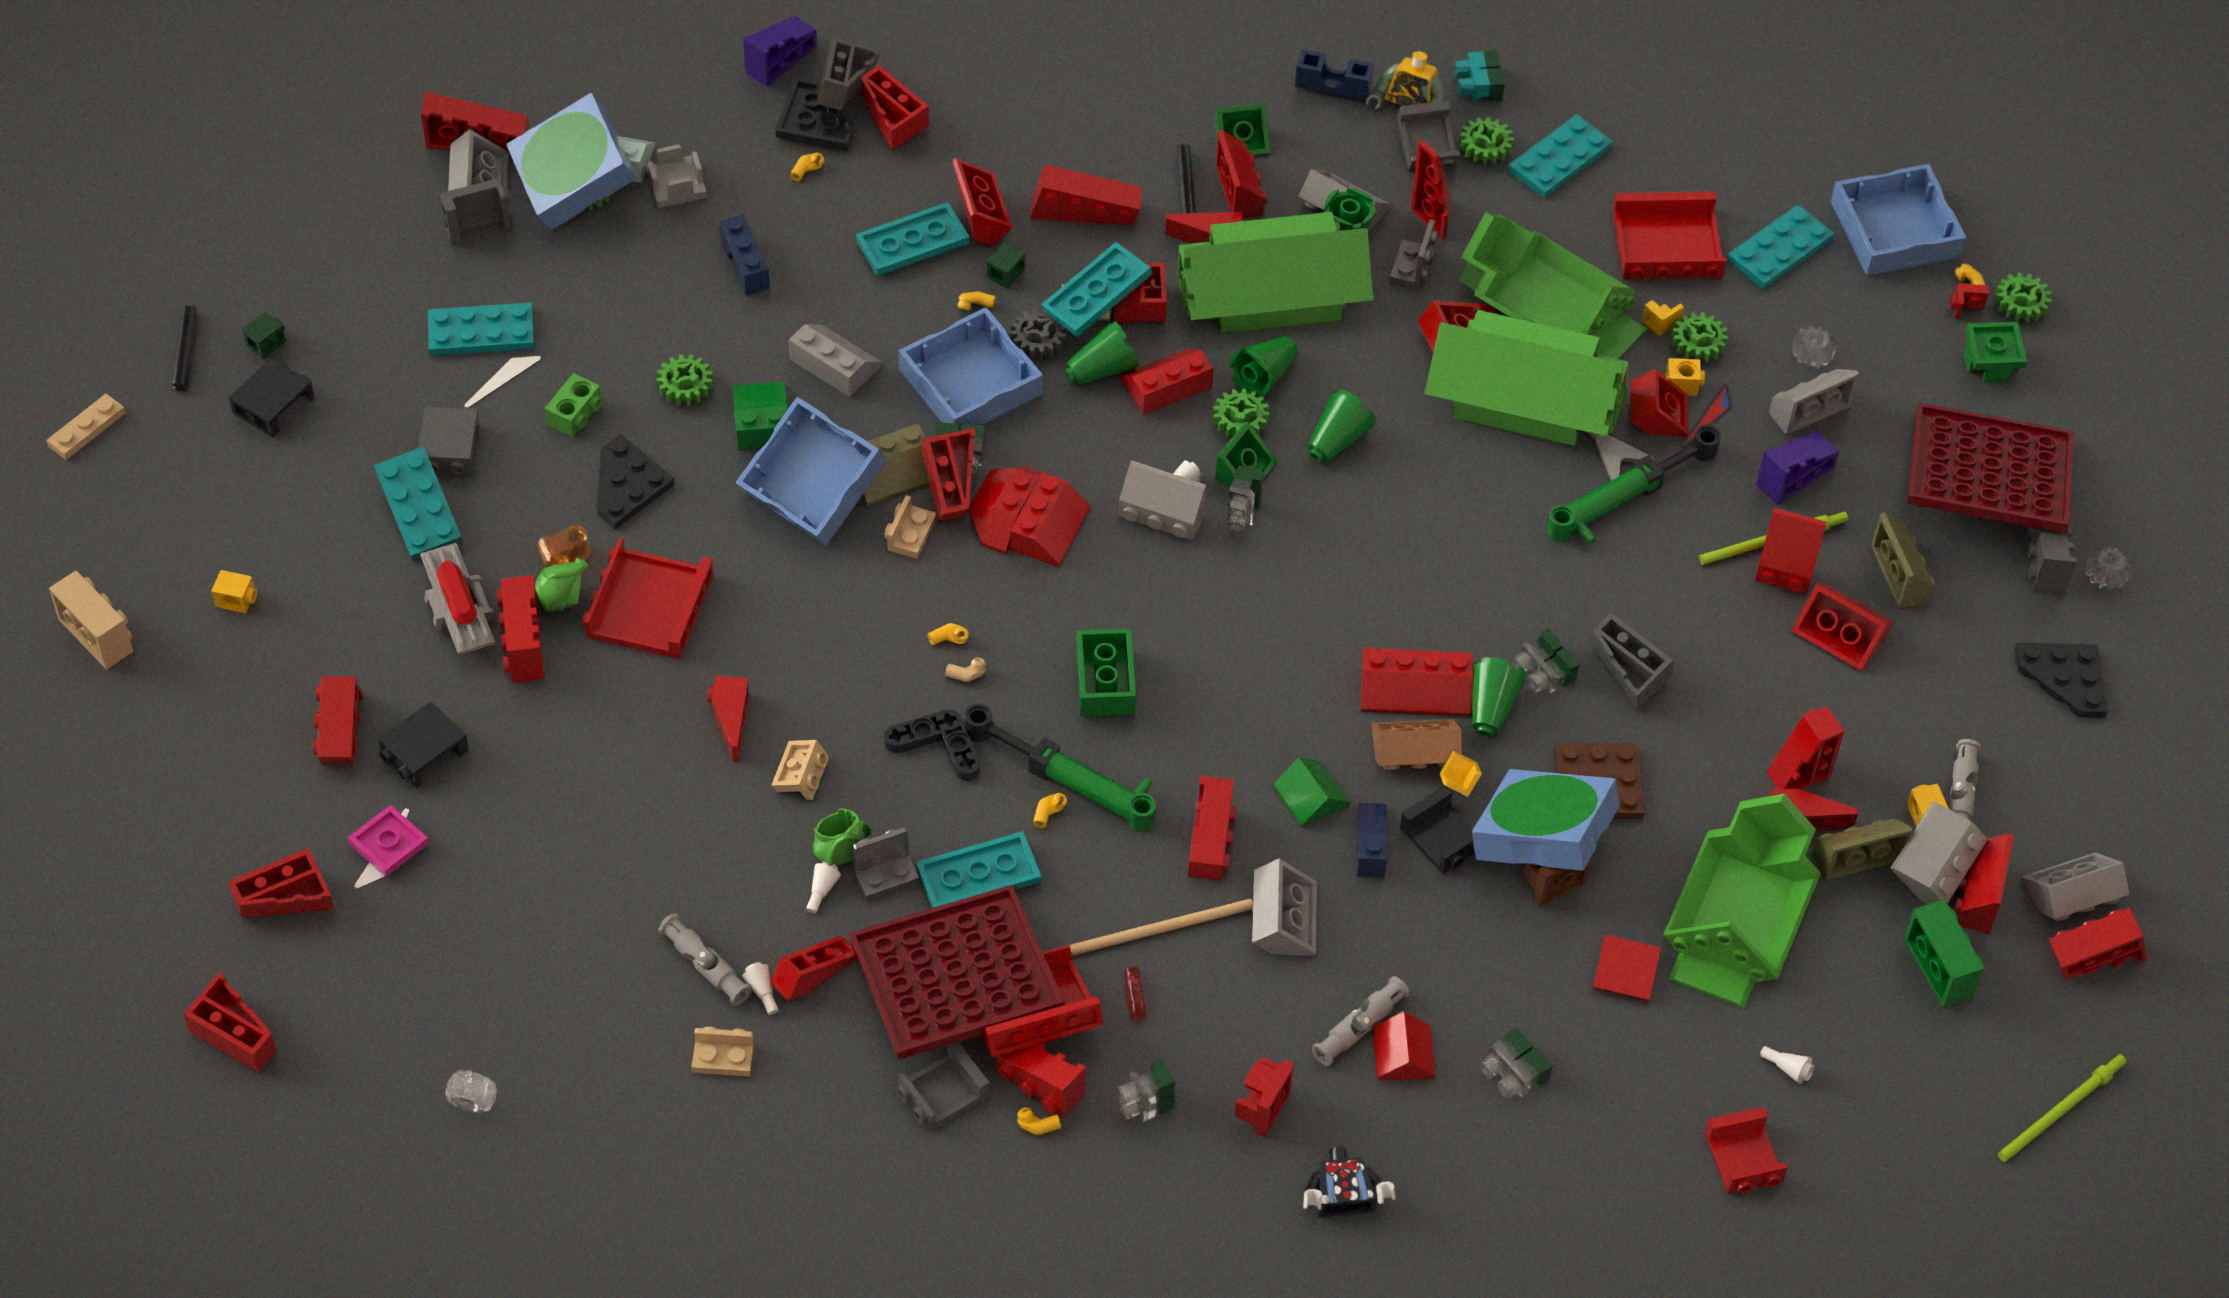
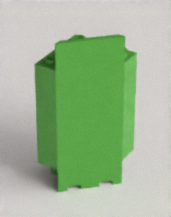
[1177,212,1373,333]
[1458,212,1649,359]
[1425,310,1629,446]
[1663,794,1821,1009]

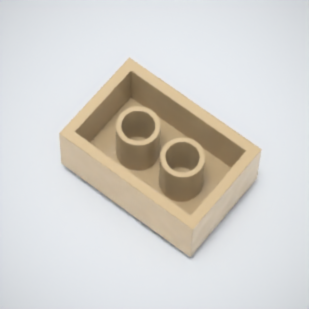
[49,571,134,670]

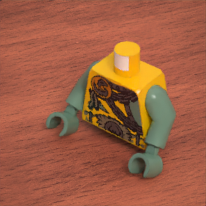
[1366,51,1445,109]

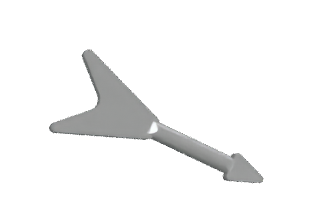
[1587,432,1654,480]

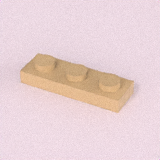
[46,394,125,460]

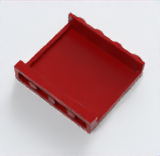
[1612,192,1727,280]
[582,538,714,659]
[981,945,1103,1057]

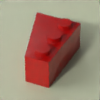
[860,65,929,151]
[920,428,975,523]
[313,676,363,764]
[1766,706,1844,790]
[1188,775,1237,881]
[228,848,334,919]
[2049,908,2148,979]
[183,972,276,1072]
[996,1043,1086,1119]

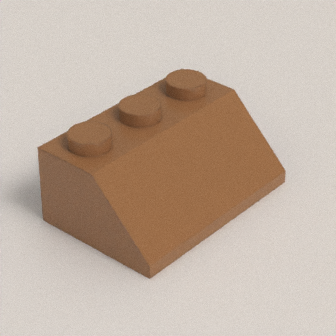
[1371,719,1462,770]

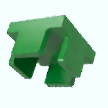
[1964,322,2027,383]

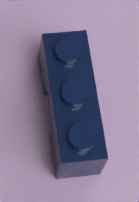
[1295,49,1374,101]
[719,214,770,296]

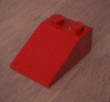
[1418,301,1497,352]
[1755,508,1827,594]

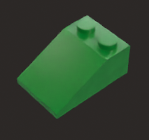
[732,381,788,450]

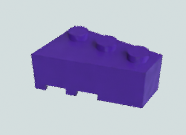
[743,15,817,87]
[1756,431,1839,505]

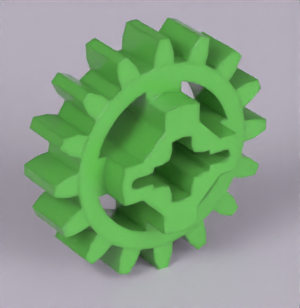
[1459,117,1514,165]
[1995,272,2052,323]
[1671,312,1728,362]
[656,354,713,406]
[1212,388,1269,438]

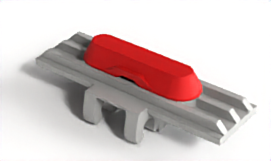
[420,543,496,655]

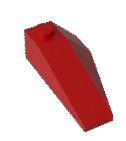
[1410,140,1451,240]

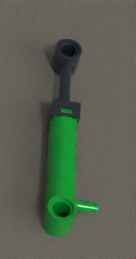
[1547,425,1721,543]
[965,704,1156,831]

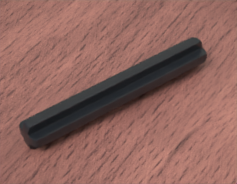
[1177,143,1196,214]
[172,305,197,391]

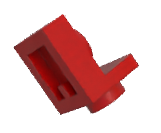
[1949,283,1989,319]

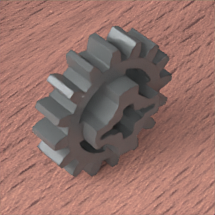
[1010,308,1066,359]

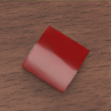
[1593,935,1661,1002]

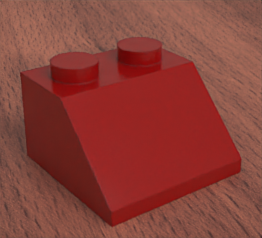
[1630,369,1688,437]

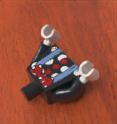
[1303,1146,1396,1218]

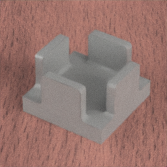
[645,144,707,208]

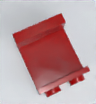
[1705,1107,1788,1194]

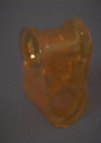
[536,525,590,567]

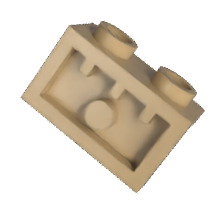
[884,495,937,559]
[771,740,829,800]
[692,1027,754,1077]

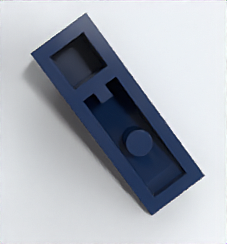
[1357,802,1388,878]

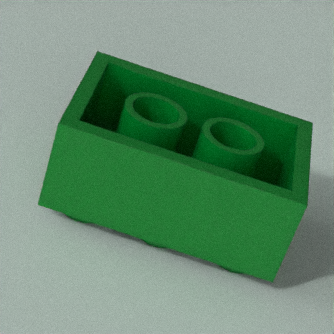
[1076,629,1136,717]
[1904,899,1985,1008]

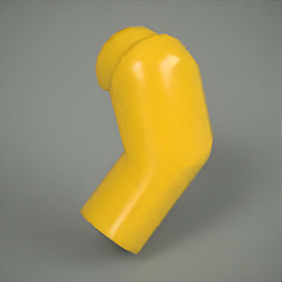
[790,153,824,181]
[1955,264,1985,285]
[958,291,996,311]
[927,623,969,646]
[1033,793,1067,828]
[1017,1108,1061,1135]

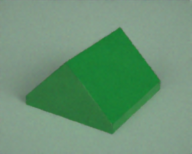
[1214,103,1271,155]
[1215,422,1277,489]
[1273,757,1350,828]

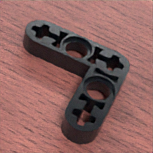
[884,709,980,781]

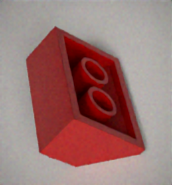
[1215,130,1267,219]
[953,158,1012,247]
[1119,348,1213,415]
[1010,472,1091,567]
[1791,582,1894,671]
[1954,834,2014,934]

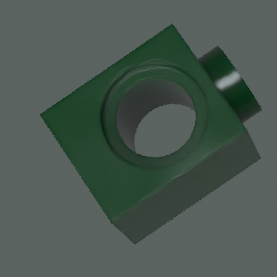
[987,242,1025,289]
[242,311,286,359]

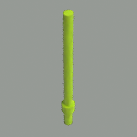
[1699,511,1849,565]
[1998,1054,2127,1162]

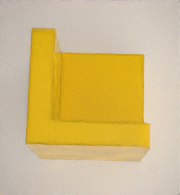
[1642,300,1685,337]
[1439,750,1482,797]

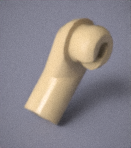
[945,657,986,682]

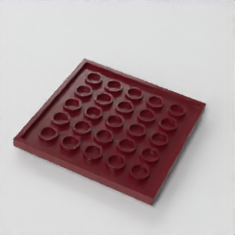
[1907,403,2074,533]
[849,885,1065,1060]

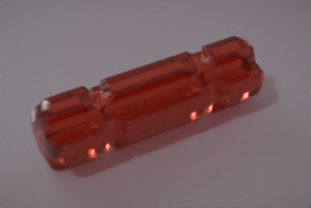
[1124,967,1146,1021]

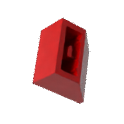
[1114,262,1167,322]

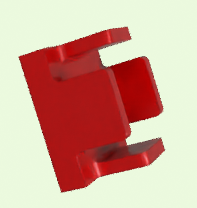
[1234,1057,1295,1138]

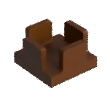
[1523,855,1593,907]

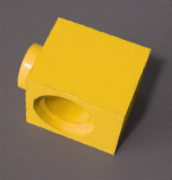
[1666,358,1705,396]
[211,570,257,614]
[1907,784,1949,827]

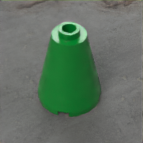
[1324,188,1376,231]
[1064,322,1139,385]
[1229,336,1298,397]
[1307,390,1376,463]
[1472,657,1527,737]

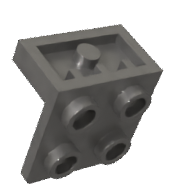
[1389,219,1438,290]
[853,827,919,902]

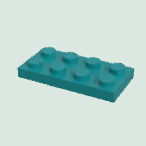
[1508,114,1613,199]
[856,202,970,276]
[1727,205,1835,290]
[1041,242,1152,337]
[428,302,534,356]
[373,446,463,560]
[916,831,1042,908]

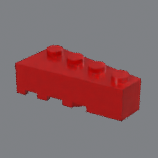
[421,92,530,153]
[1030,164,1142,225]
[496,575,545,683]

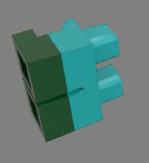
[1454,50,1505,102]

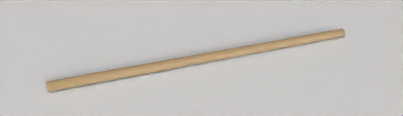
[1043,898,1253,956]

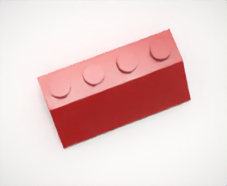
[1361,648,1473,717]

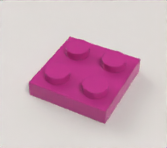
[347,805,429,877]

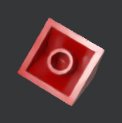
[1372,1012,1436,1080]

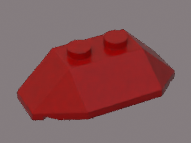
[968,465,1050,554]

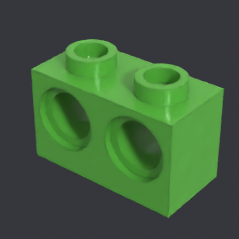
[544,373,602,437]

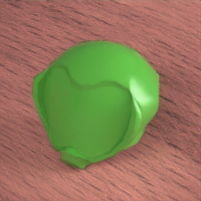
[535,557,588,613]
[812,808,872,866]

